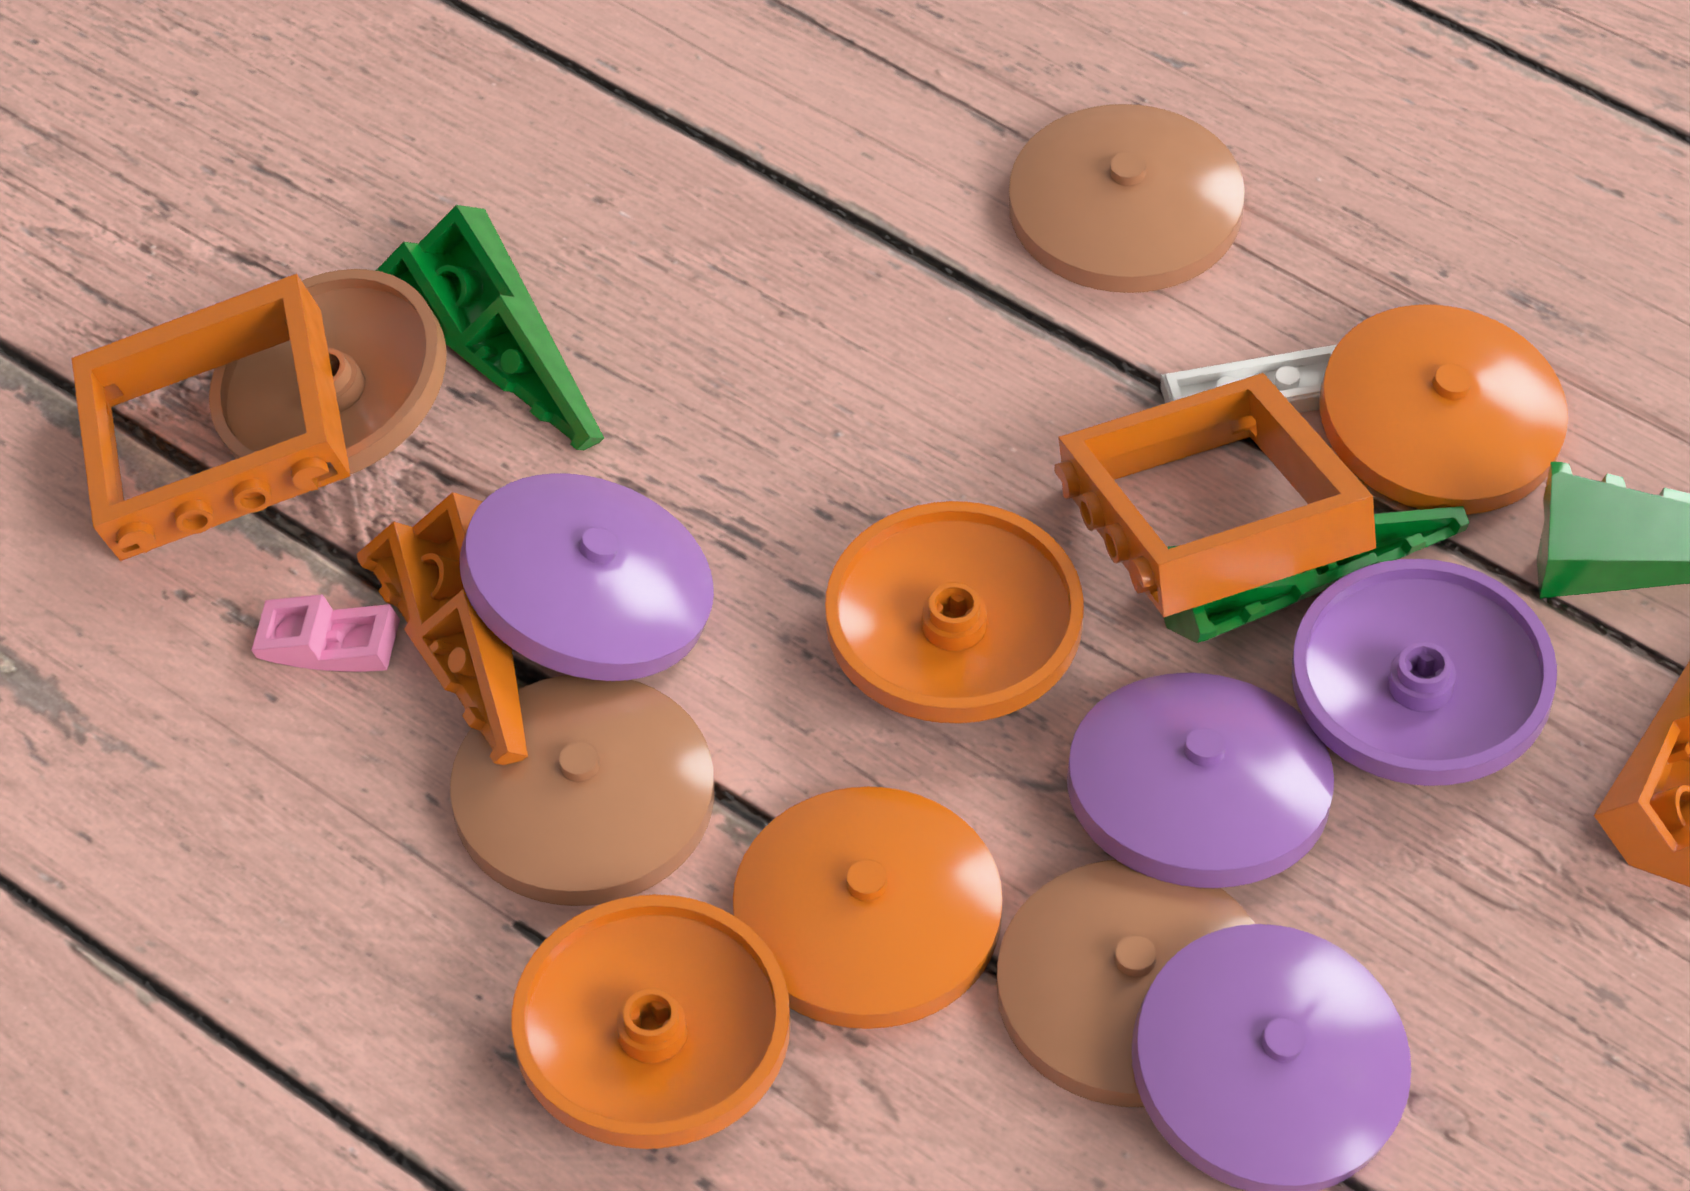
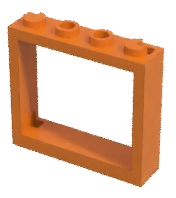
[71,273,351,561]
[1054,373,1376,617]

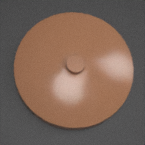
[1009,104,1244,293]
[209,269,447,474]
[450,675,714,906]
[997,859,1255,1107]

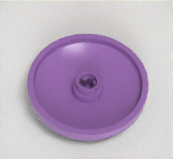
[459,473,714,681]
[1291,559,1557,786]
[1067,673,1334,888]
[1132,924,1411,1191]

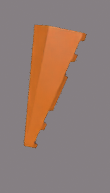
[356,492,528,765]
[1594,661,1690,887]

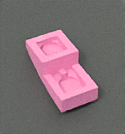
[251,594,400,672]

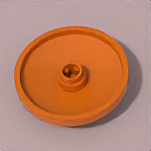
[1319,304,1568,514]
[825,501,1084,723]
[733,786,1002,1029]
[511,894,790,1149]

